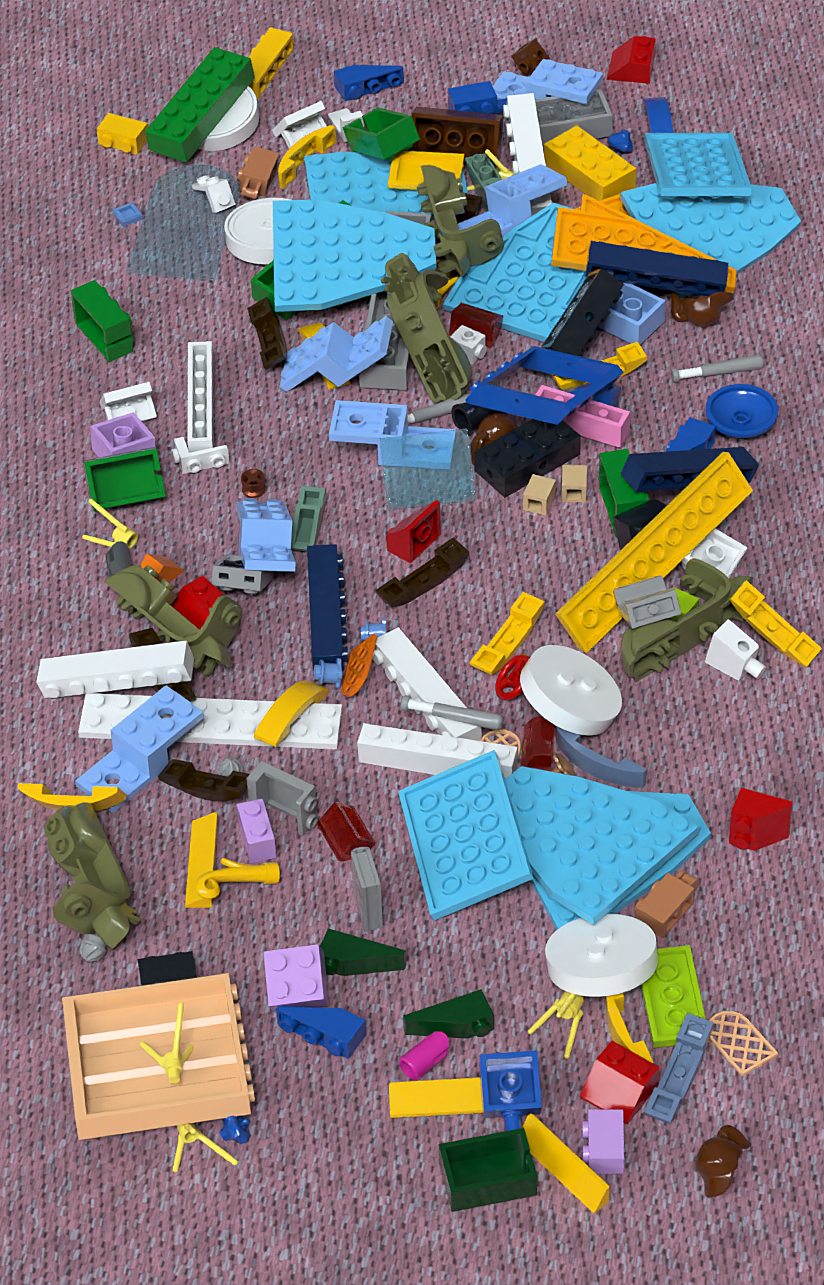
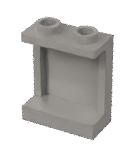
[614,575,681,629]
[247,761,319,836]

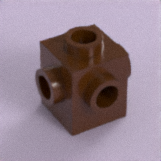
[511,38,550,76]

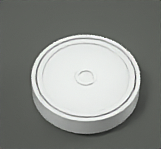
[198,86,260,151]
[224,198,291,264]
[520,645,622,735]
[545,914,658,997]

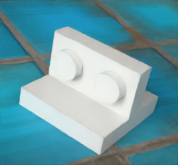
[272,101,327,149]
[100,382,157,422]

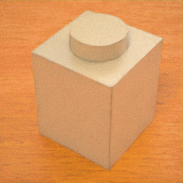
[562,465,587,502]
[523,474,556,515]

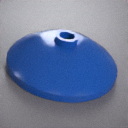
[706,384,778,438]

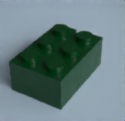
[438,1128,537,1212]

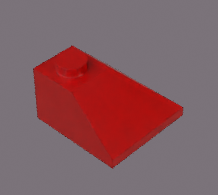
[386,500,441,564]

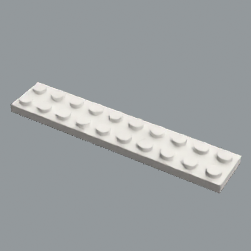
[78,693,342,749]

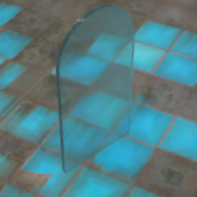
[126,164,240,281]

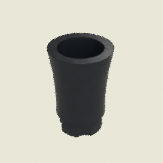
[451,402,504,436]

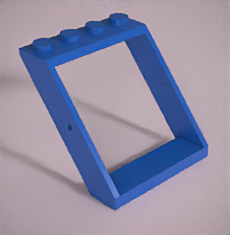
[465,346,624,425]

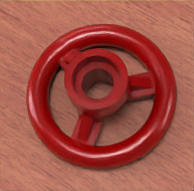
[495,654,530,701]

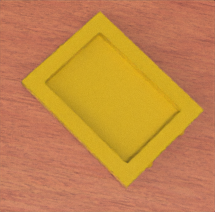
[387,151,464,190]

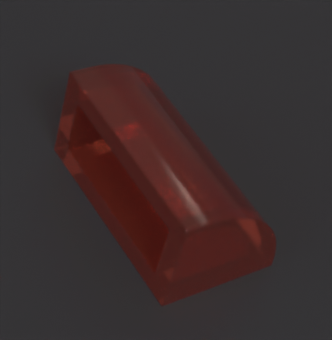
[449,302,503,348]
[520,716,555,771]
[317,801,376,862]

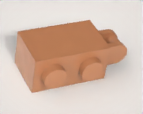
[237,146,279,200]
[635,870,699,939]

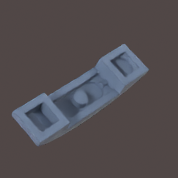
[556,726,647,788]
[644,1013,714,1124]

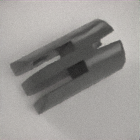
[106,541,132,577]

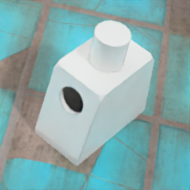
[705,620,766,681]

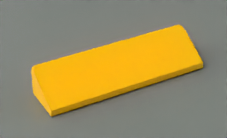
[185,812,219,908]
[389,1077,483,1118]
[522,1114,610,1213]

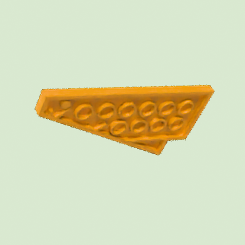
[551,194,737,293]

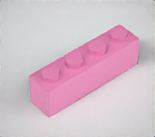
[536,385,630,448]

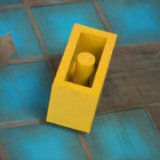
[97,113,148,154]

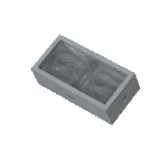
[535,88,613,148]

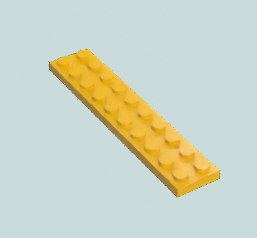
[555,452,753,653]

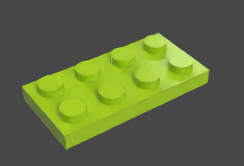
[640,945,706,1048]

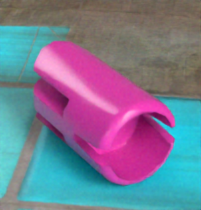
[399,1032,449,1081]

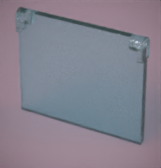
[380,429,476,511]

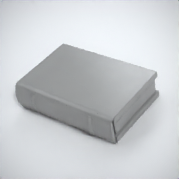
[351,847,383,933]

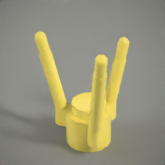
[82,499,138,549]
[528,991,584,1059]

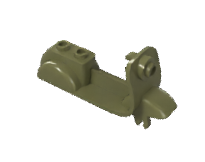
[417,165,504,277]
[381,253,472,403]
[621,558,753,682]
[104,565,243,677]
[45,802,141,949]

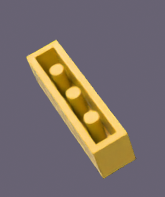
[248,27,294,99]

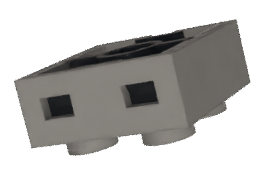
[212,554,274,593]

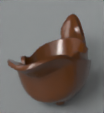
[670,292,734,328]
[470,413,518,465]
[695,1125,751,1198]

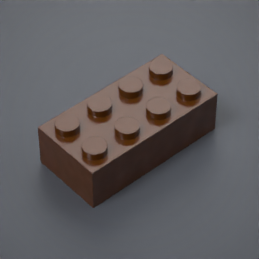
[409,106,503,165]

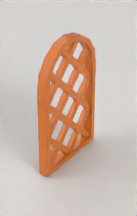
[341,633,377,697]

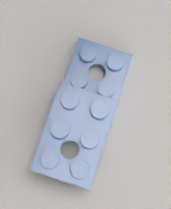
[493,59,603,104]
[458,164,567,237]
[280,316,393,391]
[329,400,456,470]
[236,498,296,571]
[75,685,204,813]

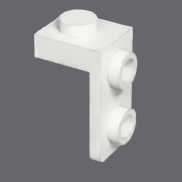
[328,108,364,142]
[191,175,236,213]
[171,437,229,474]

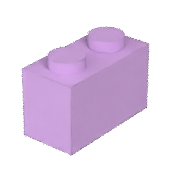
[237,798,276,863]
[582,1110,624,1174]

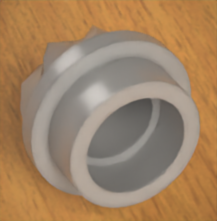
[217,757,243,777]
[80,934,107,962]

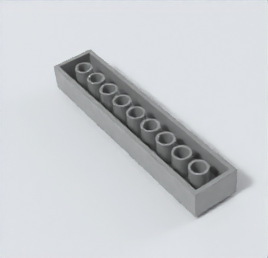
[359,211,431,390]

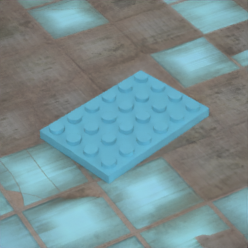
[644,133,752,199]
[398,750,534,921]

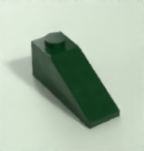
[320,928,406,976]
[403,989,494,1039]

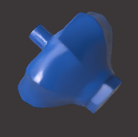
[608,129,633,153]
[219,1116,251,1144]

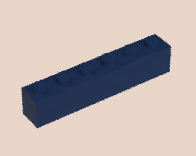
[585,241,729,296]
[621,447,759,492]
[307,544,348,671]

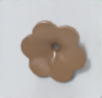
[551,753,577,776]

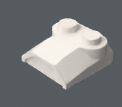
[681,529,747,578]

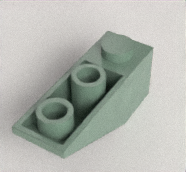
[465,153,502,212]

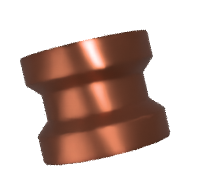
[241,469,266,498]

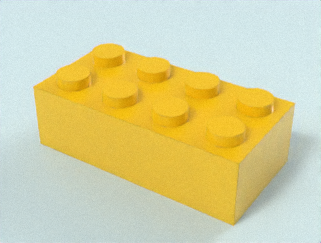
[544,125,637,201]

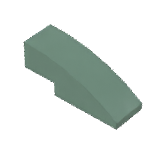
[291,486,327,552]

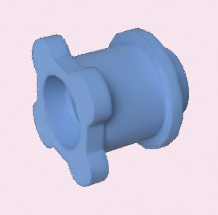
[361,618,386,641]
[313,658,342,689]

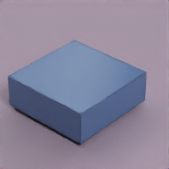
[113,202,143,227]

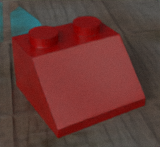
[607,36,656,84]
[171,575,224,630]
[729,788,793,851]
[580,1040,660,1125]

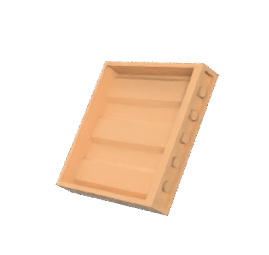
[62,973,255,1140]

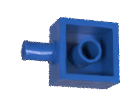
[448,81,507,115]
[479,1051,542,1131]

